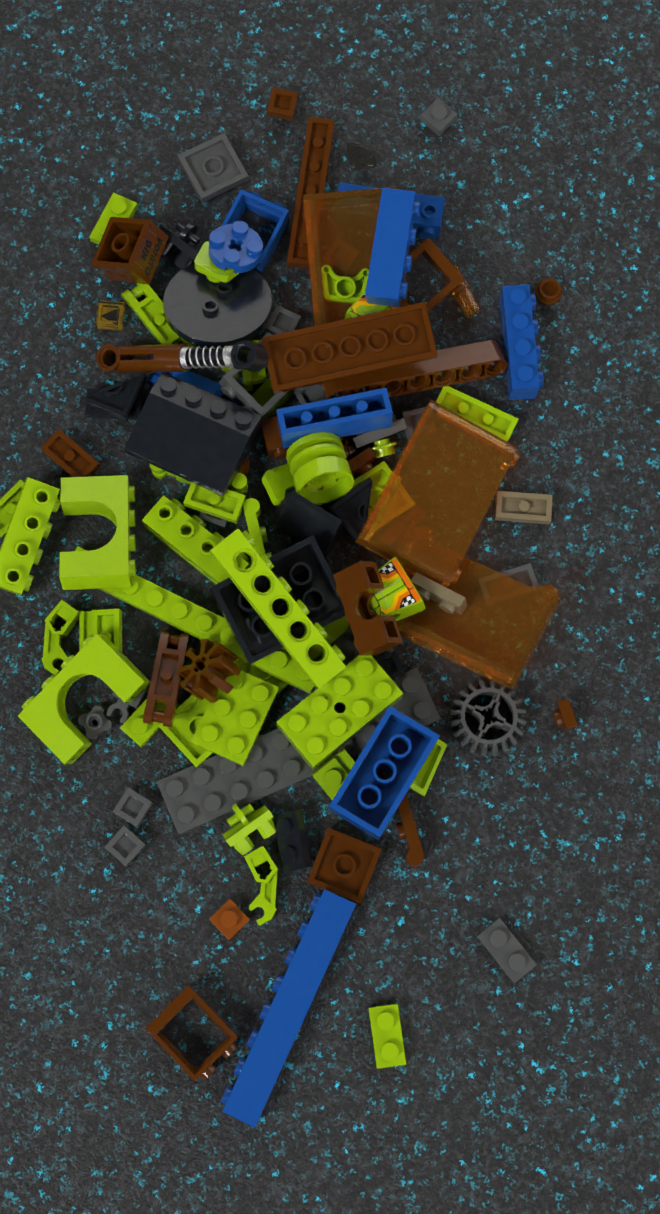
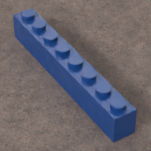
[220,889,356,1127]

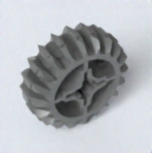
[449,679,527,756]

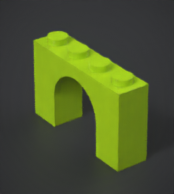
[59,475,136,590]
[18,634,150,765]

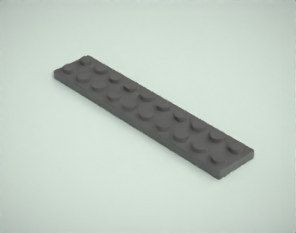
[156,668,441,835]

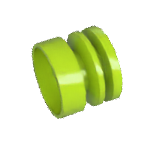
[286,432,354,505]

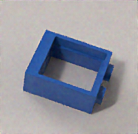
[222,190,289,275]

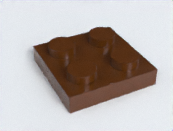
[307,828,382,904]

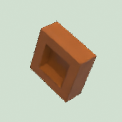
[209,899,250,940]

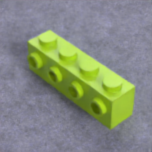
[0,477,60,595]
[142,495,250,584]

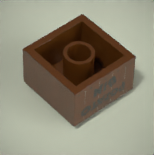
[91,217,169,285]

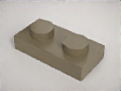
[495,491,553,524]
[411,572,467,615]

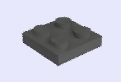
[177,133,249,203]

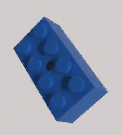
[328,706,440,840]

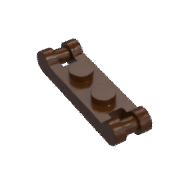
[143,630,190,727]
[381,770,424,867]

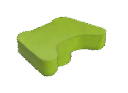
[194,241,239,283]
[321,265,369,304]
[262,463,295,506]

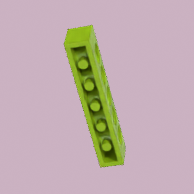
[209,529,346,689]

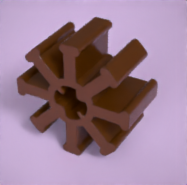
[178,639,241,703]

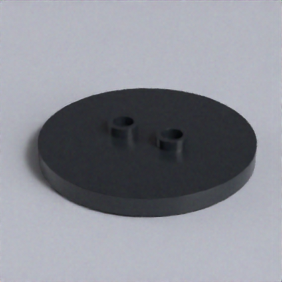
[163,263,272,348]

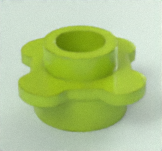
[370,438,397,459]

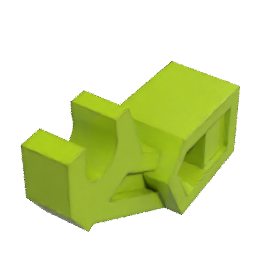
[41,600,80,676]
[244,846,278,926]

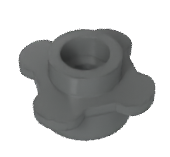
[78,706,112,740]

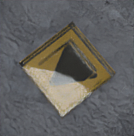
[95,300,126,331]

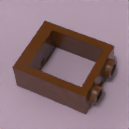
[400,238,464,313]
[145,985,239,1082]

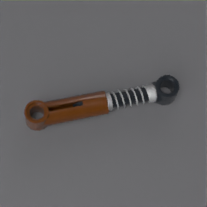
[96,341,268,374]

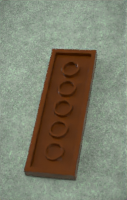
[261,302,438,394]

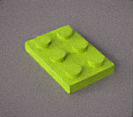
[191,670,280,767]

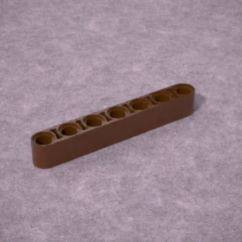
[321,340,508,400]

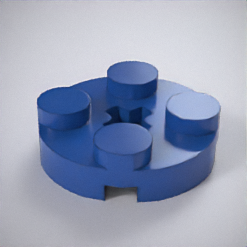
[208,221,263,273]

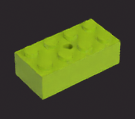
[276,655,403,771]

